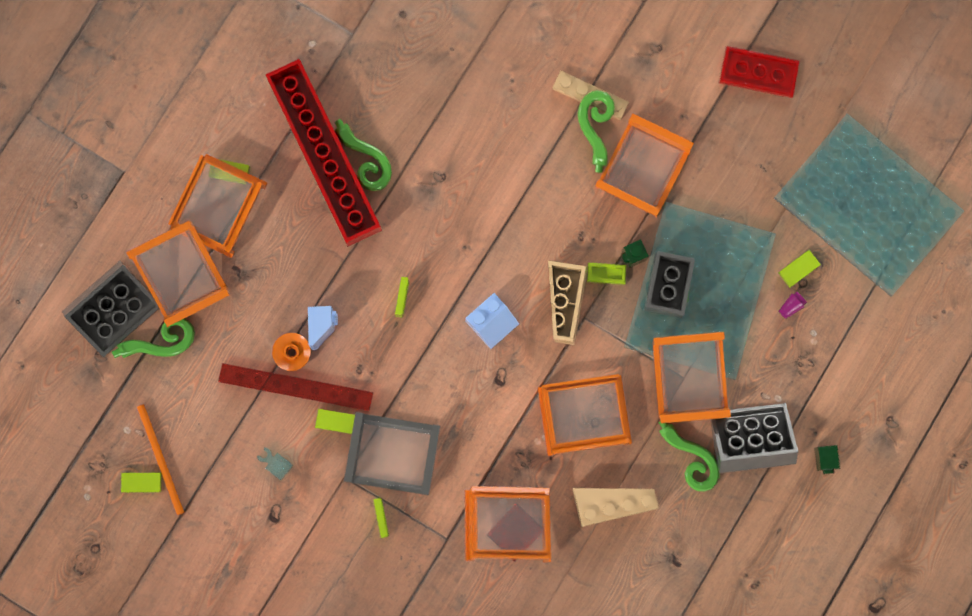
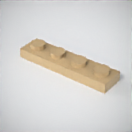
[553,71,629,120]

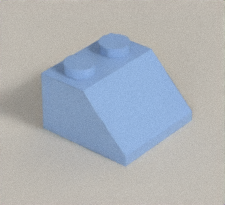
[465,293,519,349]
[308,306,338,350]

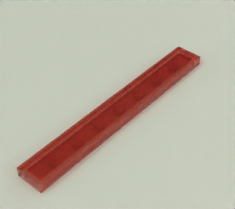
[218,363,373,412]

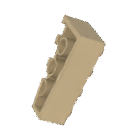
[548,261,587,345]
[572,488,659,527]

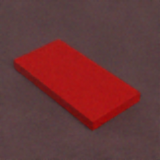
[719,46,800,98]

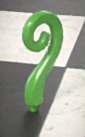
[578,90,615,173]
[334,119,392,191]
[112,318,195,358]
[658,421,720,491]

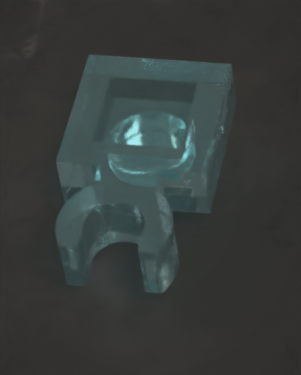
[257,447,293,480]

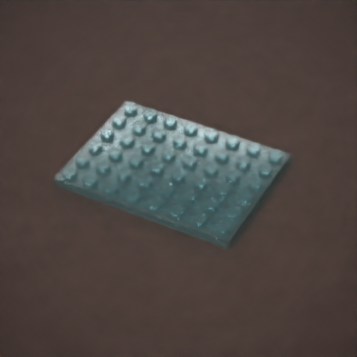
[774,114,964,297]
[624,202,776,380]

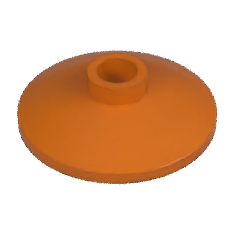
[272,333,311,371]

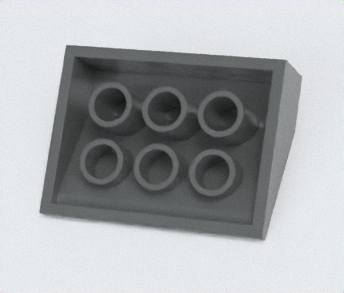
[62,260,159,357]
[710,403,798,473]

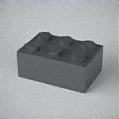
[644,251,695,318]

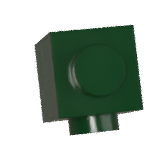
[621,239,649,268]
[814,445,840,474]

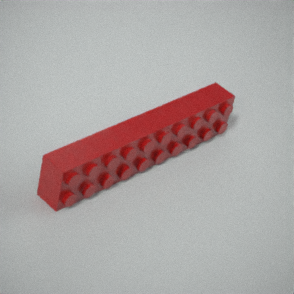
[265,59,382,247]

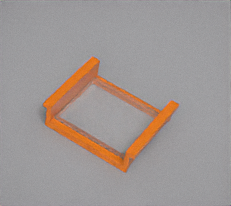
[595,113,694,218]
[168,154,268,258]
[126,220,229,327]
[652,332,731,423]
[538,374,632,456]
[465,486,551,562]

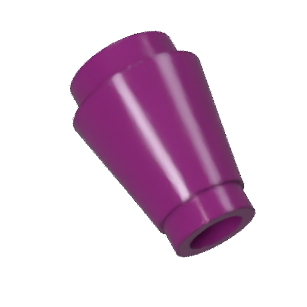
[778,292,807,319]

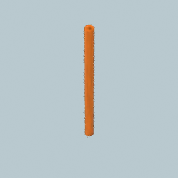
[137,404,185,515]

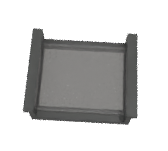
[344,412,440,495]

